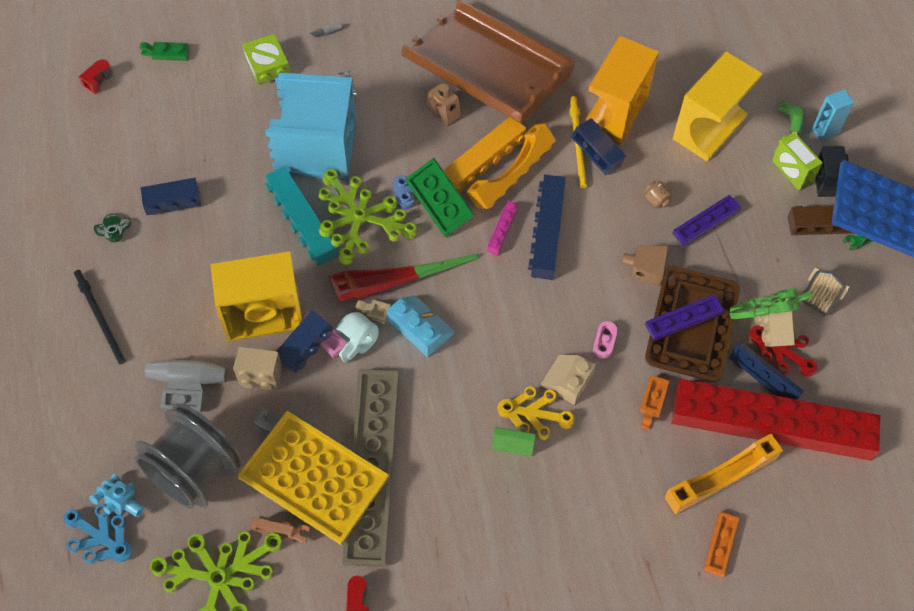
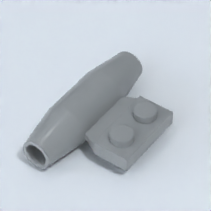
[145,359,227,413]

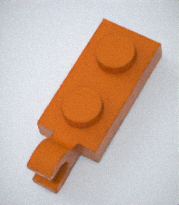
[639,375,669,430]

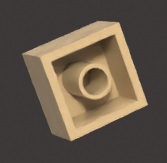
[233,347,282,391]

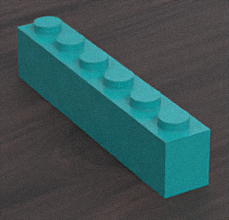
[264,166,338,266]

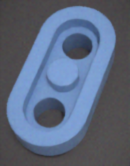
[393,176,414,210]

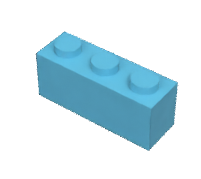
[812,89,854,142]

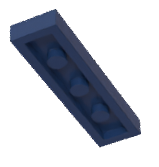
[729,342,804,400]

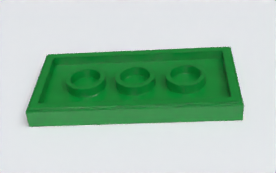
[405,157,475,238]

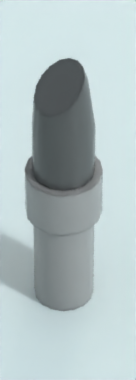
[310,23,342,37]

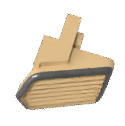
[801,266,851,316]

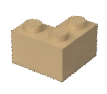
[754,307,794,347]

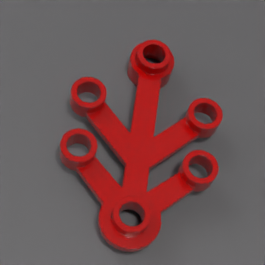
[749,325,817,377]

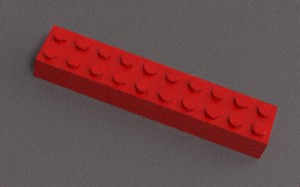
[671,378,881,461]

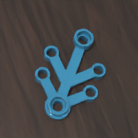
[64,504,132,564]

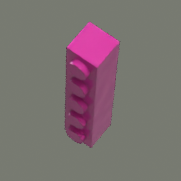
[487,201,518,256]

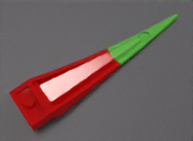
[328,254,479,302]

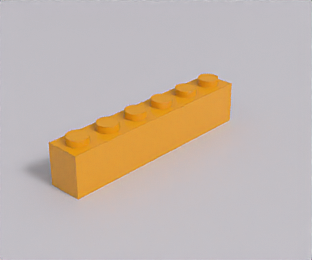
[444,117,526,193]

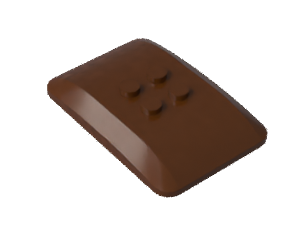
[645,266,740,382]

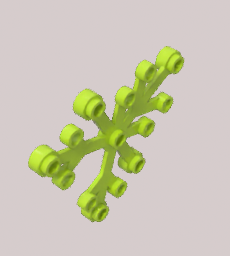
[319,169,417,265]
[150,531,282,611]

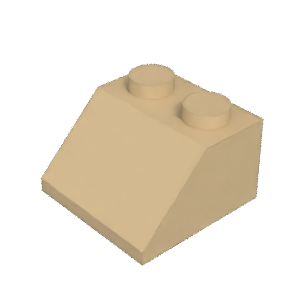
[540,355,596,405]

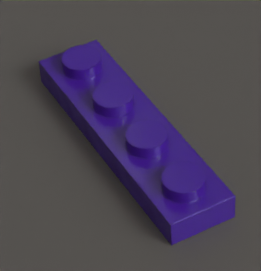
[672,194,741,246]
[645,295,724,341]

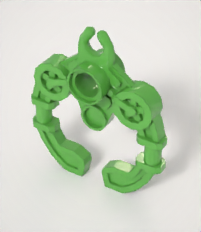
[730,288,814,319]

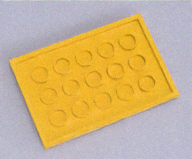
[238,411,389,545]

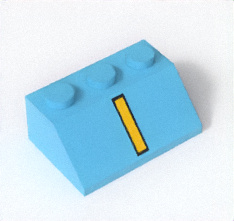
[387,295,455,357]

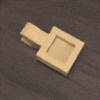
[356,300,391,324]

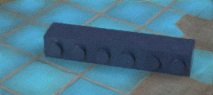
[528,174,566,280]

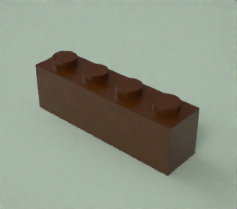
[787,205,855,236]

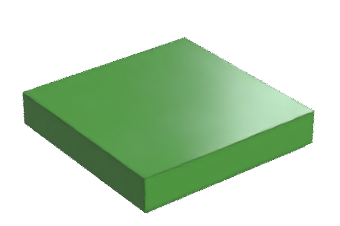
[492,427,536,456]

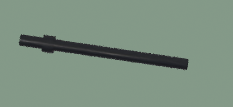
[74,270,126,364]

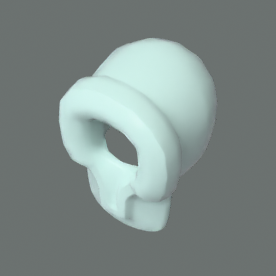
[335,312,379,363]

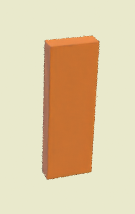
[703,511,740,577]

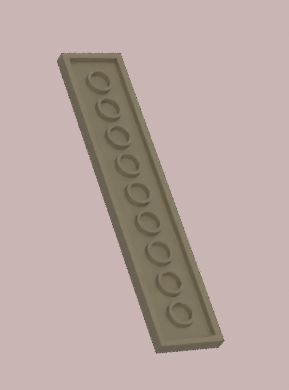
[342,369,399,567]

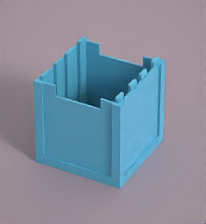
[265,73,356,180]

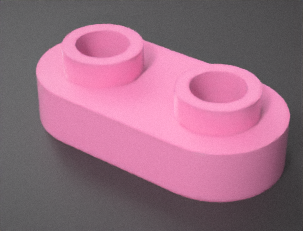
[593,321,617,359]

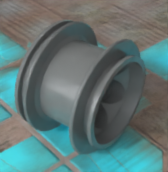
[135,403,243,509]

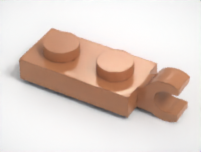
[250,516,310,543]

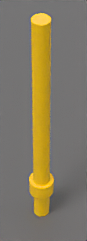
[569,96,587,188]

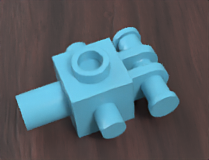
[89,474,144,517]

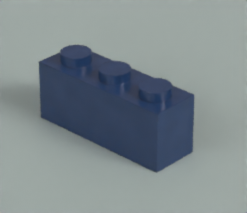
[571,118,626,176]
[140,177,201,215]
[277,310,334,373]

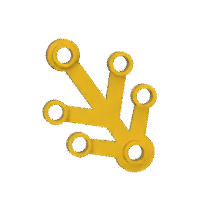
[497,386,574,440]

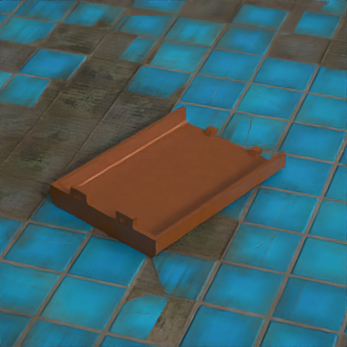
[401,0,575,124]

